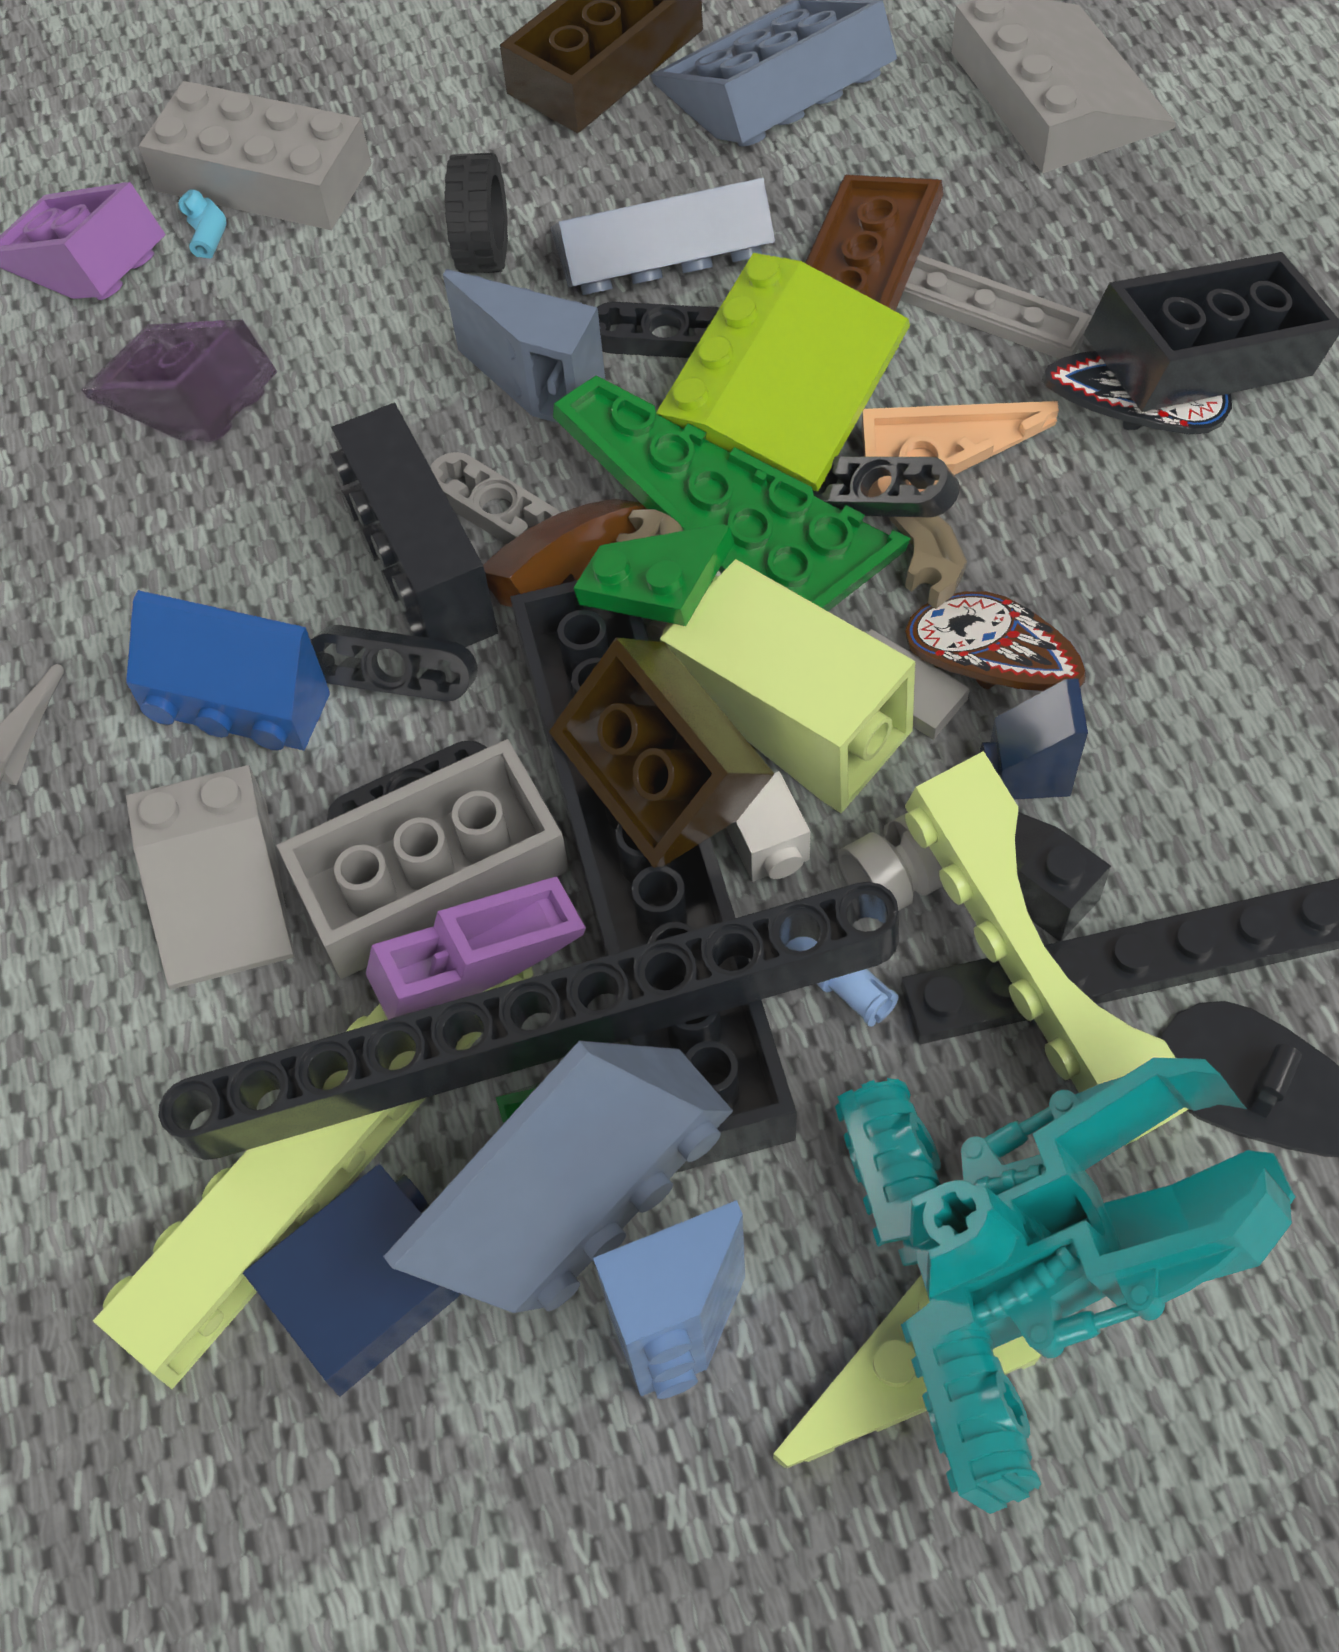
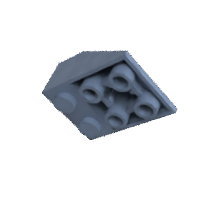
[443,269,605,423]

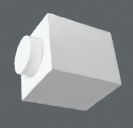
[726,771,811,882]

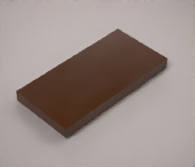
[805,175,944,311]

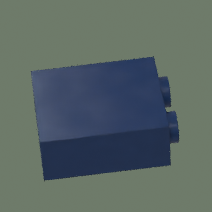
[243,1163,461,1397]

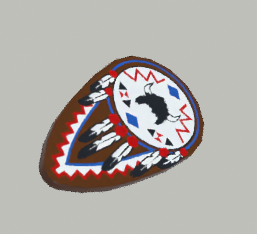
[905,591,1086,691]

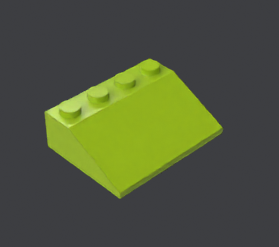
[656,253,910,491]

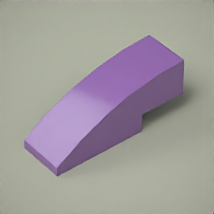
[366,876,586,1019]

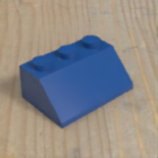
[126,590,330,751]

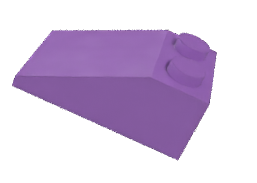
[0,182,166,300]

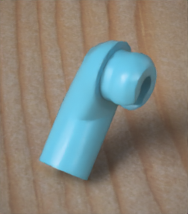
[178,189,227,259]

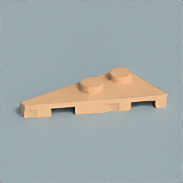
[861,401,1059,497]

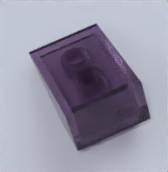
[81,319,277,442]

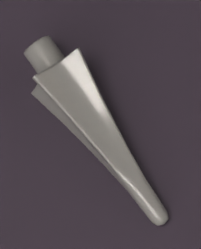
[0,664,64,786]

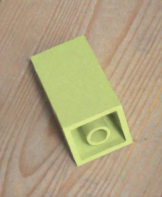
[660,559,915,813]

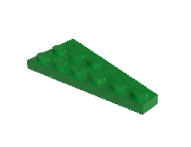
[553,375,911,611]

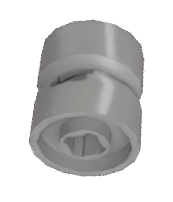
[838,812,943,922]

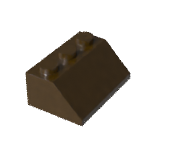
[549,638,775,868]

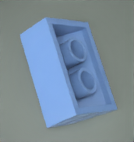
[593,1200,745,1399]

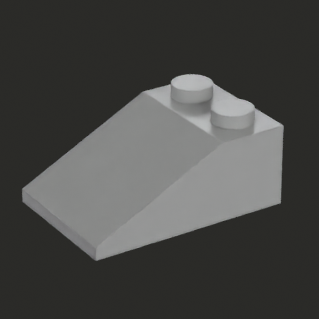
[126,765,295,990]

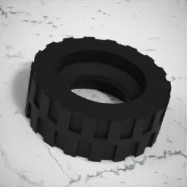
[444,153,508,274]

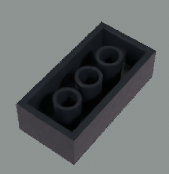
[1083,252,1339,412]
[329,402,498,647]

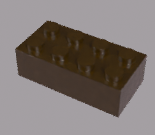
[500,0,703,134]

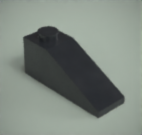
[1015,812,1111,942]

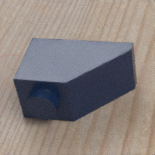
[980,678,1088,800]

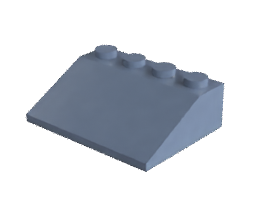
[650,0,897,146]
[383,1041,733,1313]

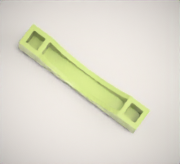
[905,751,1188,1145]

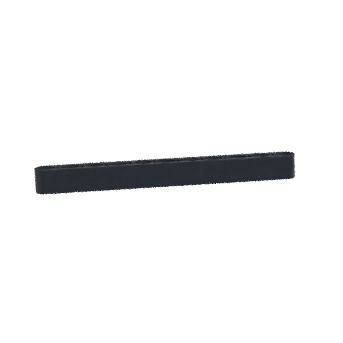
[158,881,899,1160]

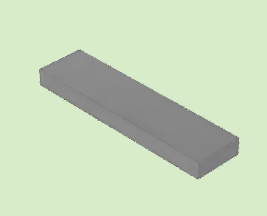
[900,254,1092,359]

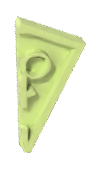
[773,1275,1042,1468]

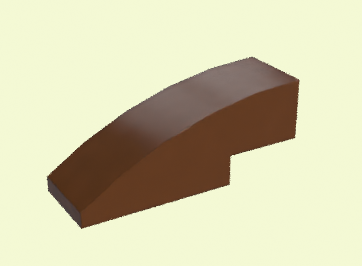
[483,499,646,607]

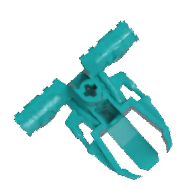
[835,1057,1296,1514]

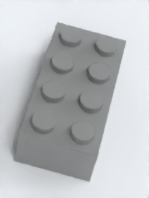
[139,81,372,231]
[276,739,570,980]

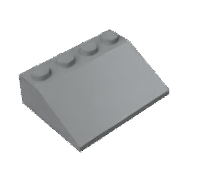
[951,0,1176,173]

